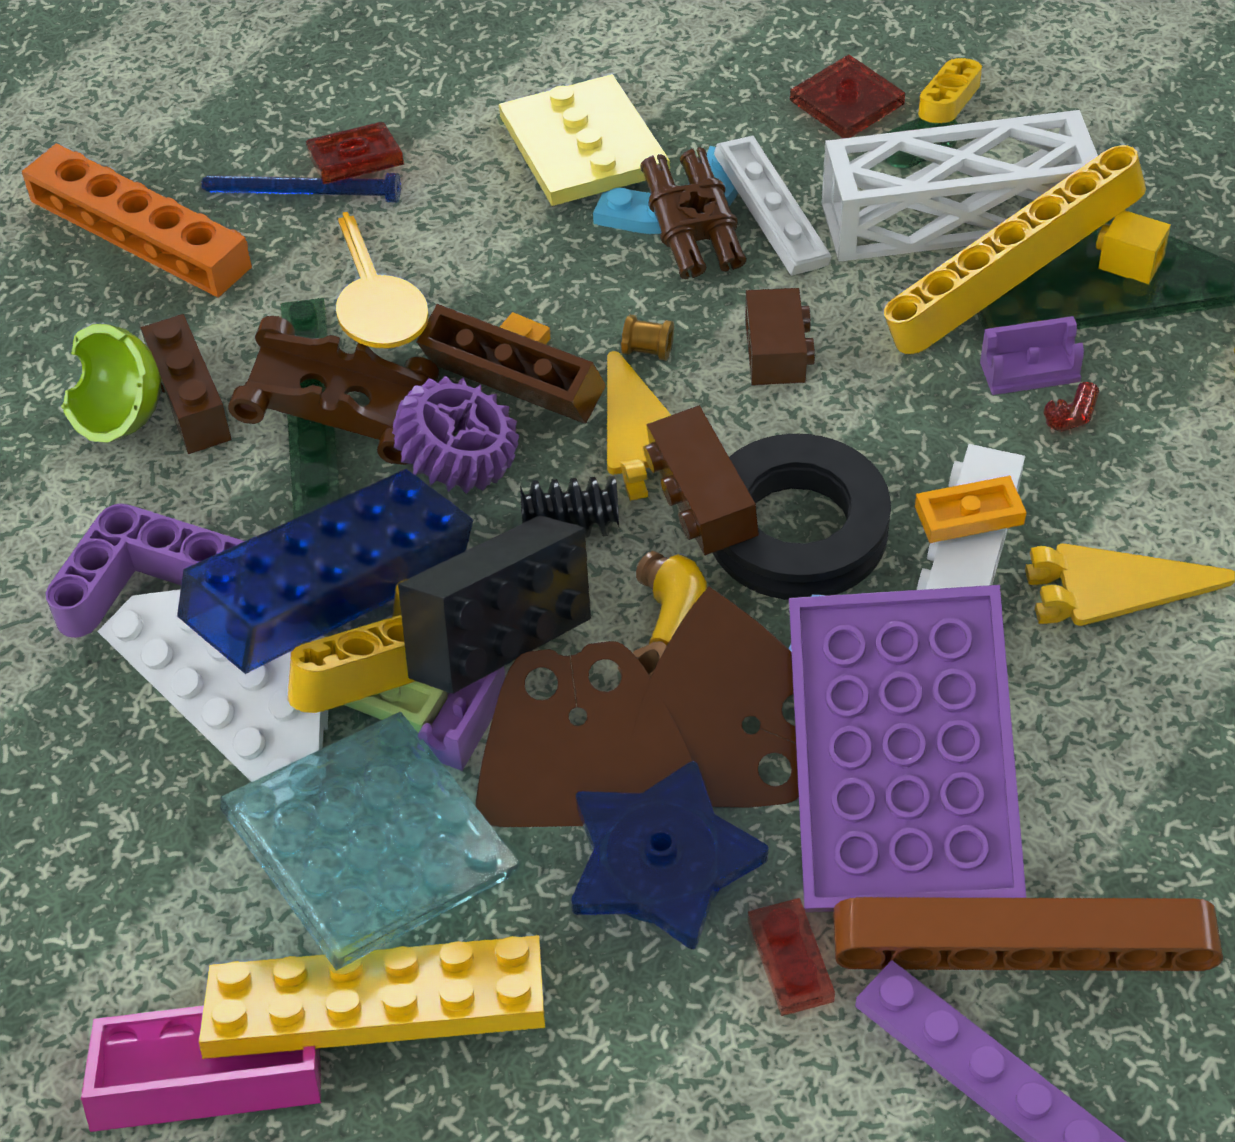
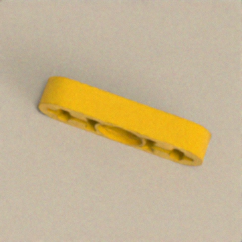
[918,58,982,123]

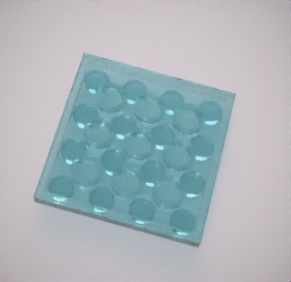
[220,711,520,971]

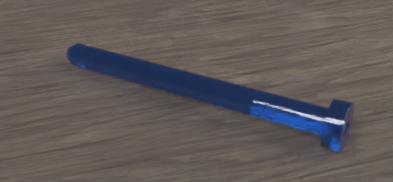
[201,173,401,203]

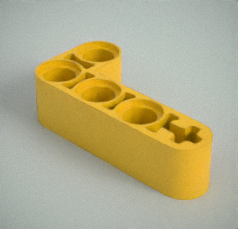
[287,579,416,713]

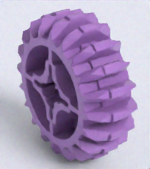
[392,376,519,494]

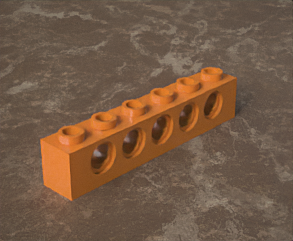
[21,143,252,298]

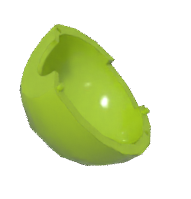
[61,324,161,443]

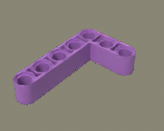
[46,504,317,638]

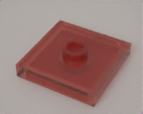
[790,54,905,138]
[305,122,404,184]

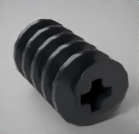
[520,475,619,538]

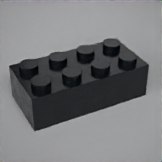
[398,515,591,694]

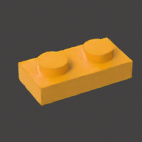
[915,475,1026,543]

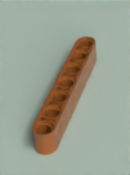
[833,897,1223,971]

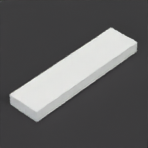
[714,136,832,276]

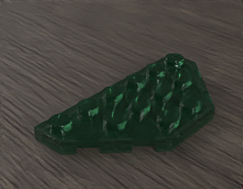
[977,217,1235,332]

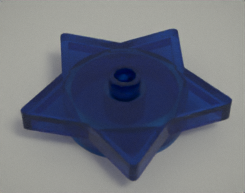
[571,761,768,949]

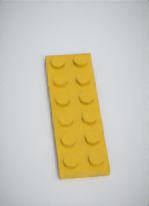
[199,935,545,1059]

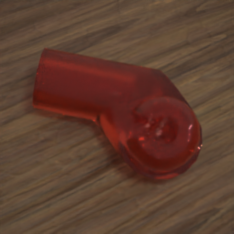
[1043,382,1100,432]

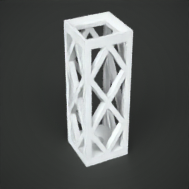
[822,110,1098,262]

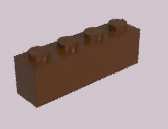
[416,304,606,424]

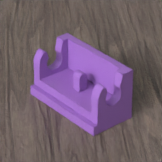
[980,316,1084,395]
[416,666,505,771]

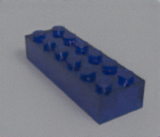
[177,469,474,674]

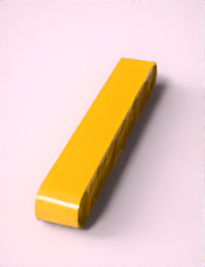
[884,145,1146,354]

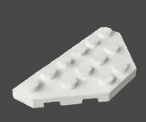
[97,579,328,817]

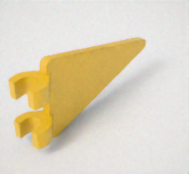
[607,351,671,501]
[1025,543,1235,626]

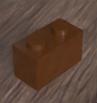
[745,288,815,385]

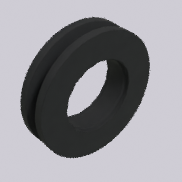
[713,433,891,600]

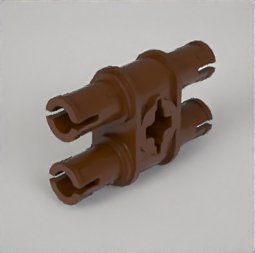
[640,147,747,279]

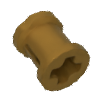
[621,314,674,361]

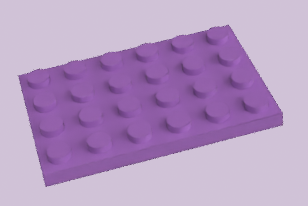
[789,585,1026,913]

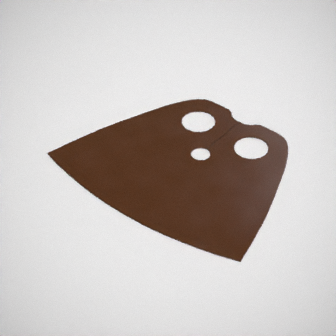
[631,586,799,808]
[473,641,705,827]

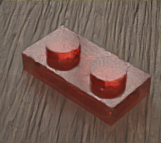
[747,898,835,1016]

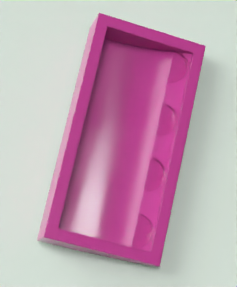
[81,1005,321,1132]

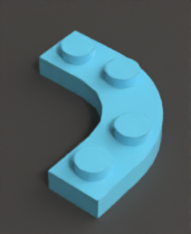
[593,146,738,234]

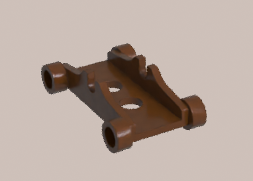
[228,316,439,465]

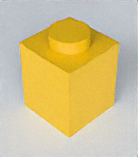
[1096,210,1171,285]

